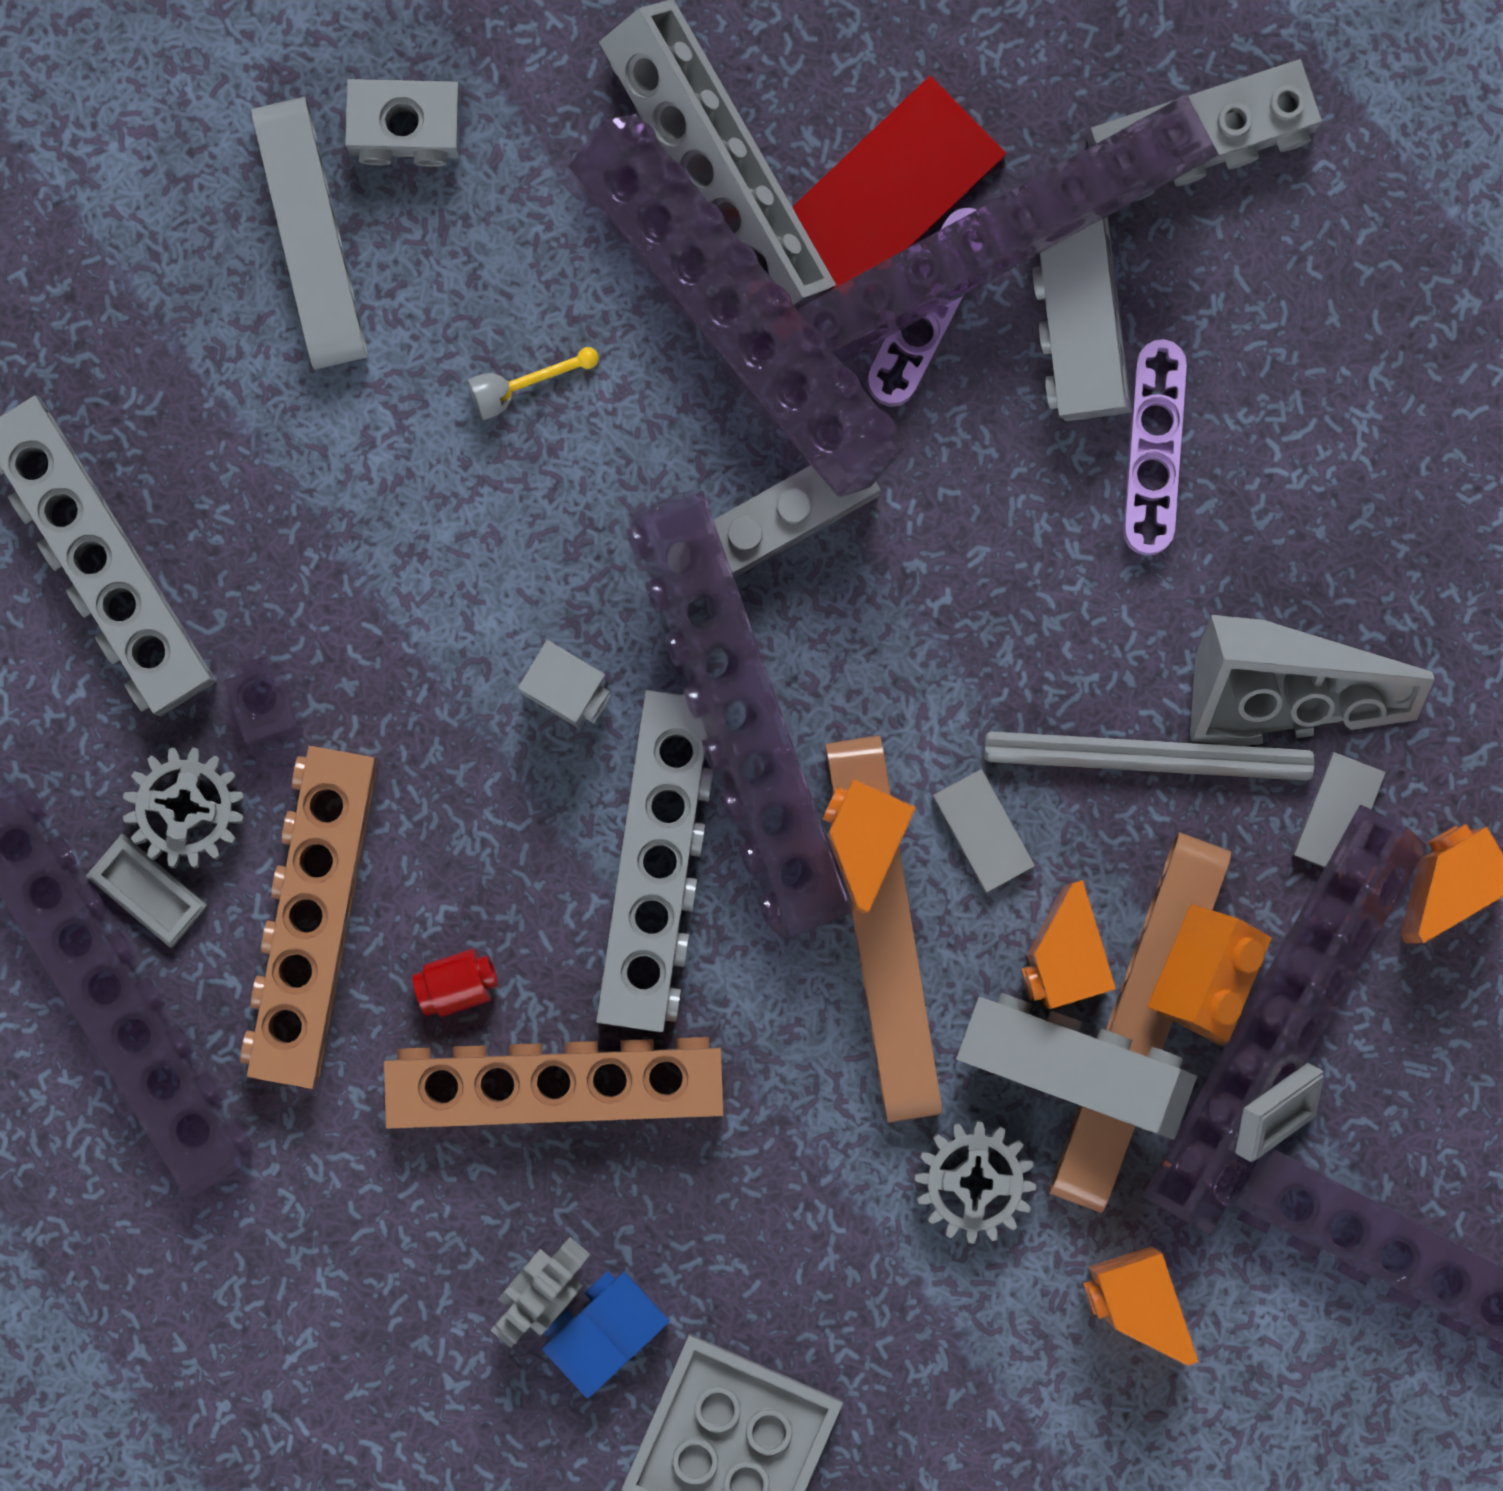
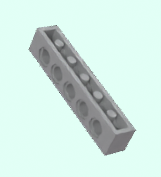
[599,0,837,329]
[0,395,217,717]
[596,690,722,1032]

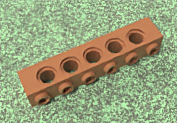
[240,746,379,1089]
[384,1037,724,1129]

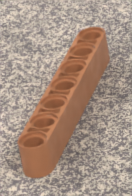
[825,735,942,1123]
[1049,832,1232,1213]

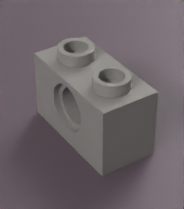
[345,79,462,167]
[518,640,612,729]

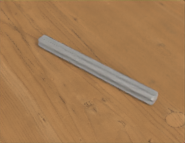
[983,732,1315,781]

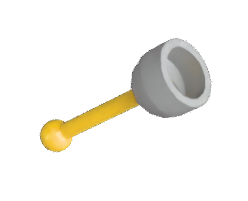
[467,347,599,421]

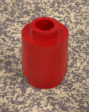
[412,948,499,1017]

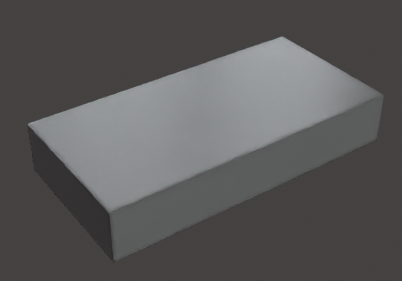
[1292,752,1386,876]
[932,769,1035,893]
[86,834,209,948]
[1235,1063,1324,1162]

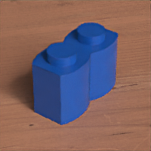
[542,1270,670,1399]

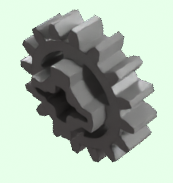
[123,747,245,868]
[914,1121,1036,1244]
[490,1237,590,1348]

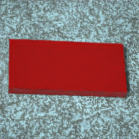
[792,75,1007,308]

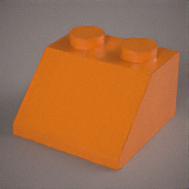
[822,779,916,914]
[1400,824,1503,944]
[1021,880,1116,1009]
[1147,904,1272,1046]
[1083,1246,1199,1366]

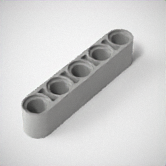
[251,96,368,370]

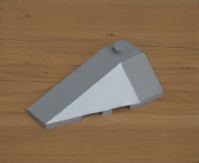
[1190,615,1435,746]

